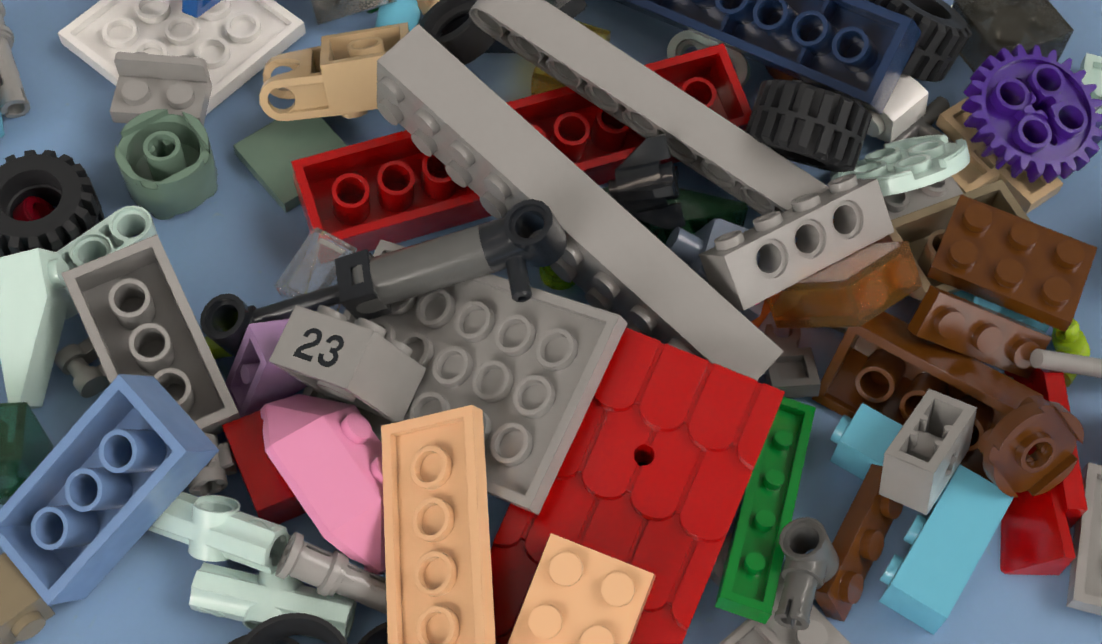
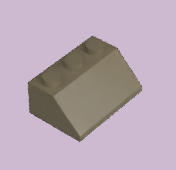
[870,180,1030,301]

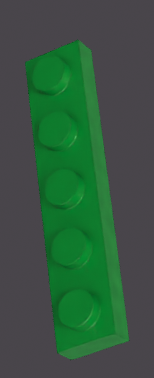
[714,397,816,624]

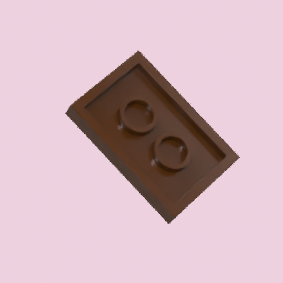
[927,194,1097,332]

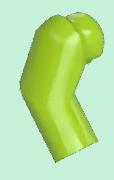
[1051,319,1090,387]

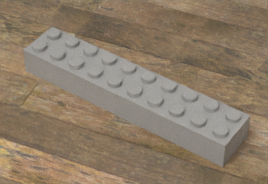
[377,24,784,380]

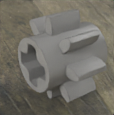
[188,433,237,496]

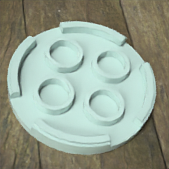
[830,135,970,196]

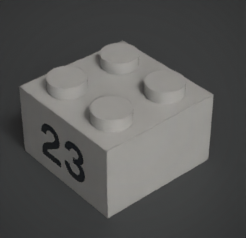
[269,305,426,422]

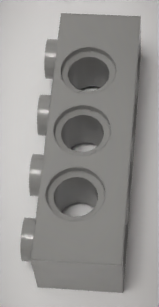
[699,174,895,311]

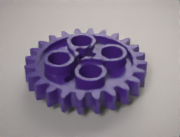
[961,44,1102,183]

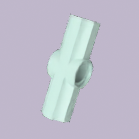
[148,492,292,574]
[189,562,357,640]

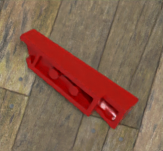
[1000,368,1088,575]

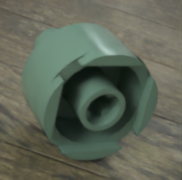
[115,109,218,220]

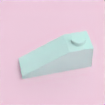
[0,248,70,409]

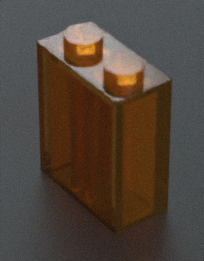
[767,241,923,328]

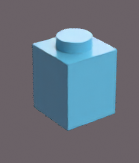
[830,403,903,480]

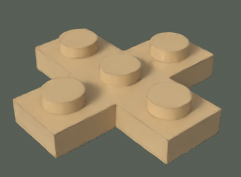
[935,97,1064,214]

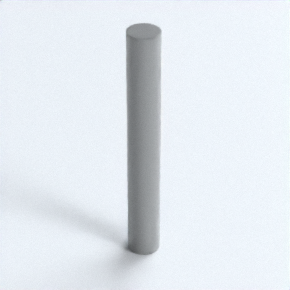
[1030,349,1102,378]

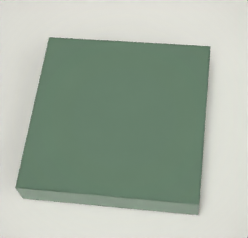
[233,117,347,213]

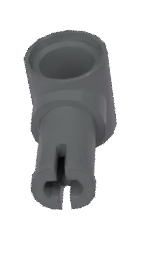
[774,517,839,630]

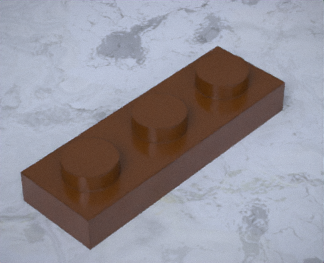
[907,285,1052,379]
[815,464,904,622]

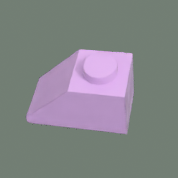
[225,319,307,418]

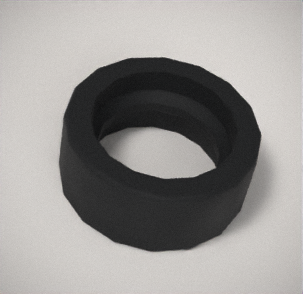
[419,0,496,65]

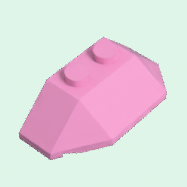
[260,394,386,575]

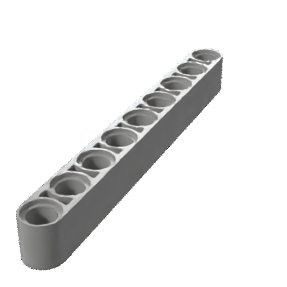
[469,0,829,237]

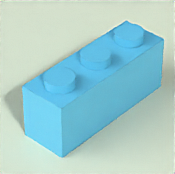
[879,464,1014,635]

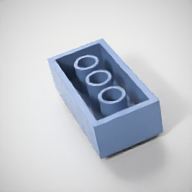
[0,374,219,605]

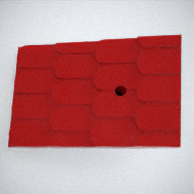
[491,327,785,644]

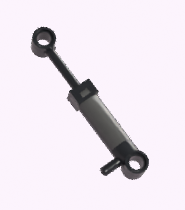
[200,199,567,357]

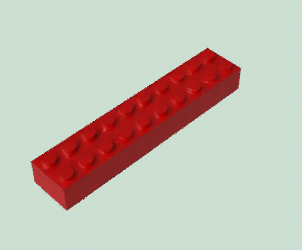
[291,43,752,265]

